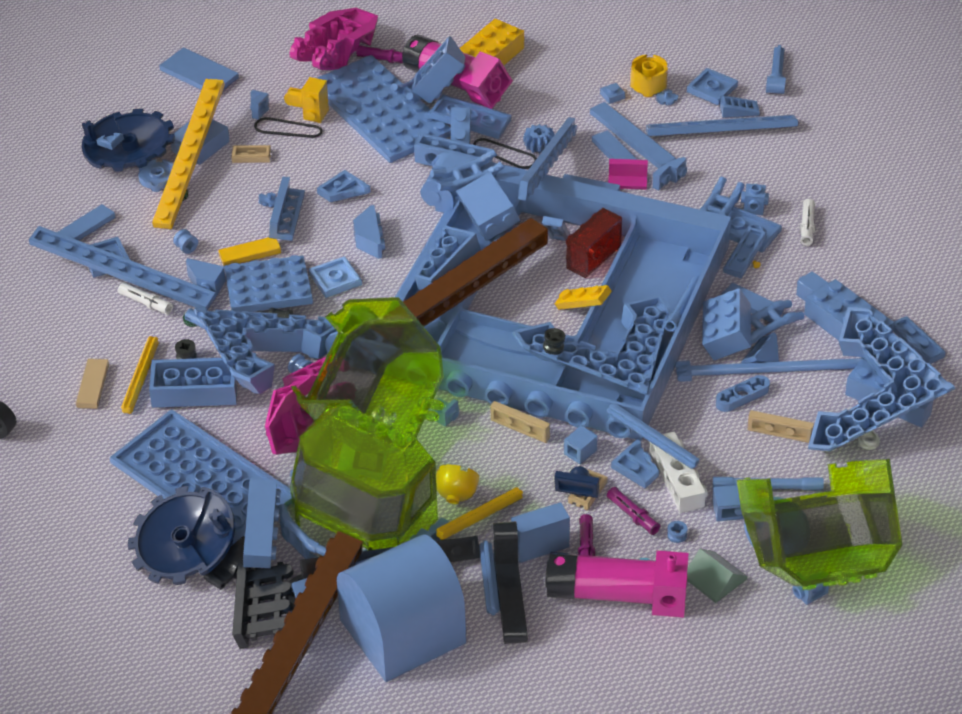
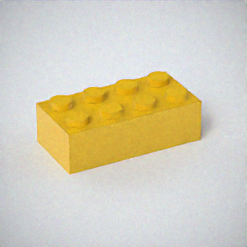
[460,18,524,65]

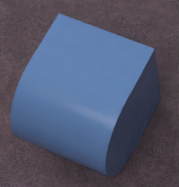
[337,534,466,682]

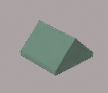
[687,548,748,603]

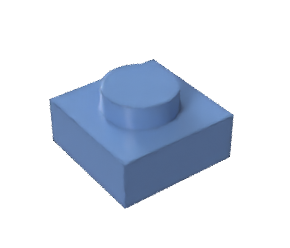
[600,83,625,104]

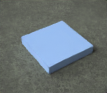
[309,256,362,298]

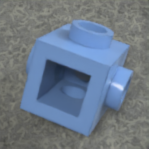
[741,183,769,215]

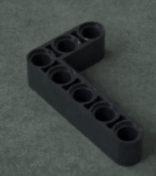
[493,521,528,644]

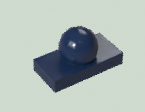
[554,466,599,498]

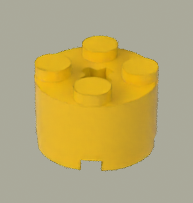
[630,55,668,97]

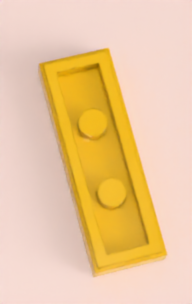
[218,237,281,266]

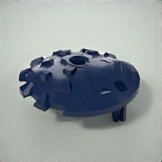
[81,109,175,172]
[128,486,235,585]

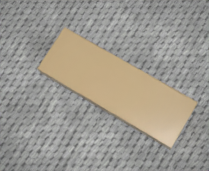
[76,358,109,409]
[490,401,550,443]
[747,410,814,443]

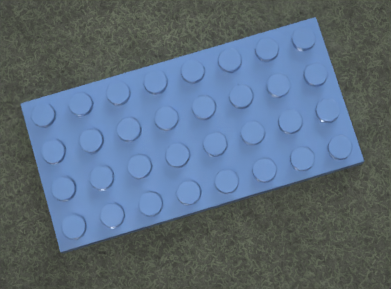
[317,55,451,163]
[110,409,297,546]

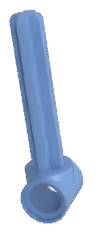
[766,45,786,94]

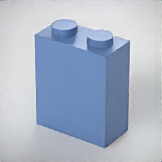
[171,119,230,165]
[511,502,570,563]

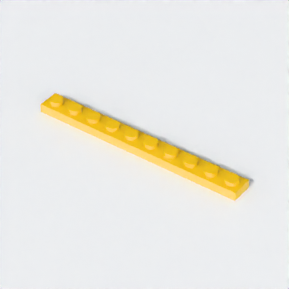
[152,79,225,229]

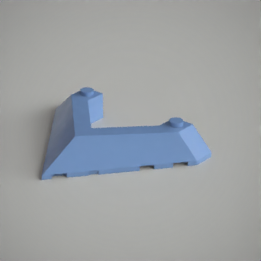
[513,295,670,395]
[808,307,955,451]
[194,308,340,394]

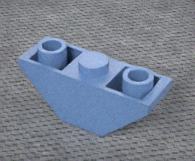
[353,205,385,259]

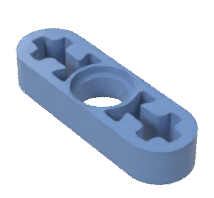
[716,375,770,412]

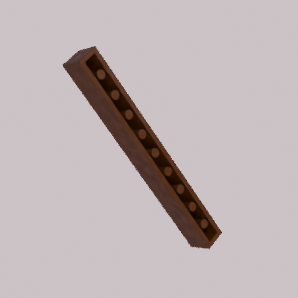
[384,218,548,342]
[230,531,363,714]

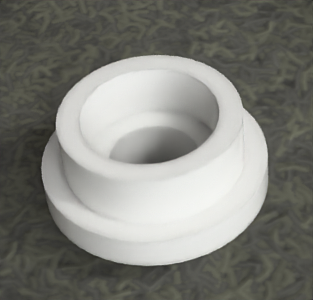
[858,430,880,450]

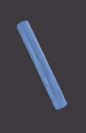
[479,540,500,616]

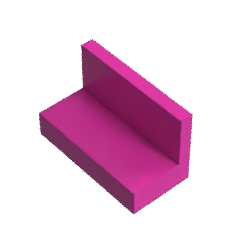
[608,159,648,190]

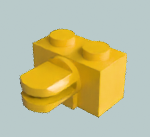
[284,77,329,123]

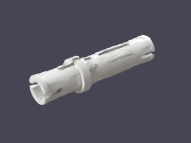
[799,199,815,246]
[118,282,173,315]

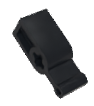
[203,536,252,590]

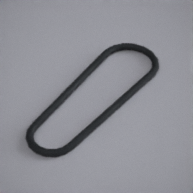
[254,117,323,138]
[473,138,537,169]

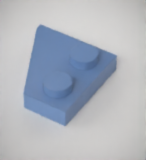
[317,170,371,202]
[611,439,659,488]

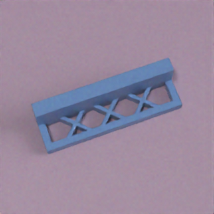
[269,176,305,241]

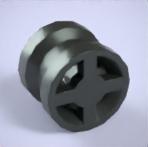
[543,328,566,355]
[175,339,197,359]

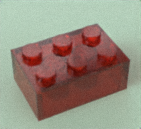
[566,208,622,278]

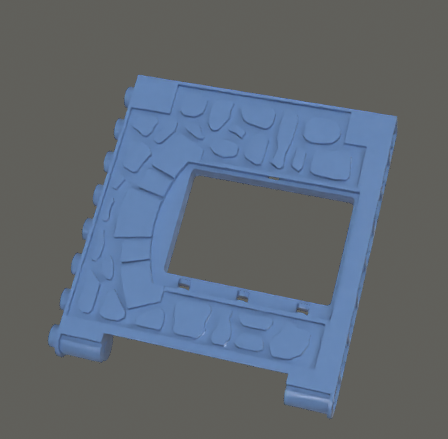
[325,152,731,441]

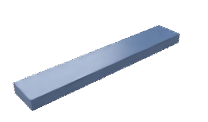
[590,102,676,169]

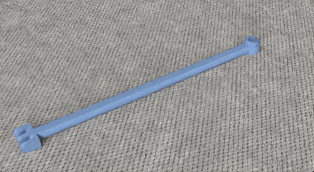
[675,358,862,382]

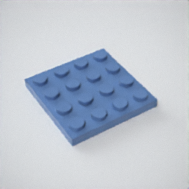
[224,255,313,312]

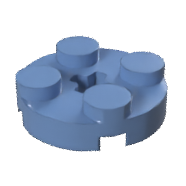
[138,159,174,192]

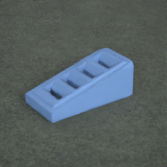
[720,96,760,118]

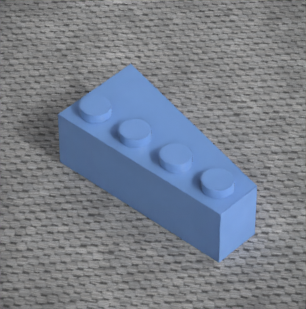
[414,225,481,291]
[845,357,934,428]
[243,479,281,568]

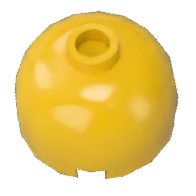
[435,464,480,504]

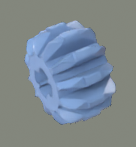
[523,124,555,154]

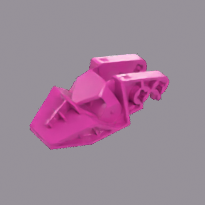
[289,7,378,70]
[265,355,354,455]

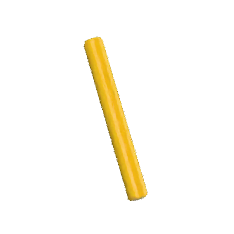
[121,336,159,414]
[436,487,523,540]

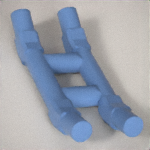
[391,77,422,103]
[430,149,505,191]
[700,177,745,216]
[751,300,805,345]
[278,504,327,559]

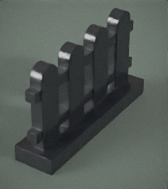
[232,561,294,649]

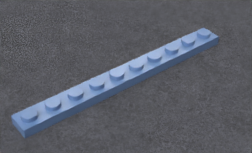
[518,117,577,201]
[29,226,216,311]

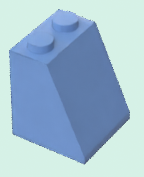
[456,172,521,241]

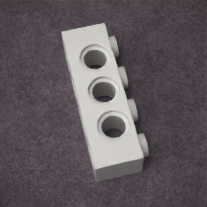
[649,431,708,513]

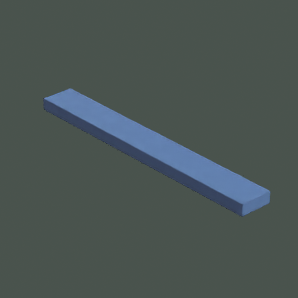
[646,115,798,136]

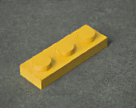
[554,285,612,310]

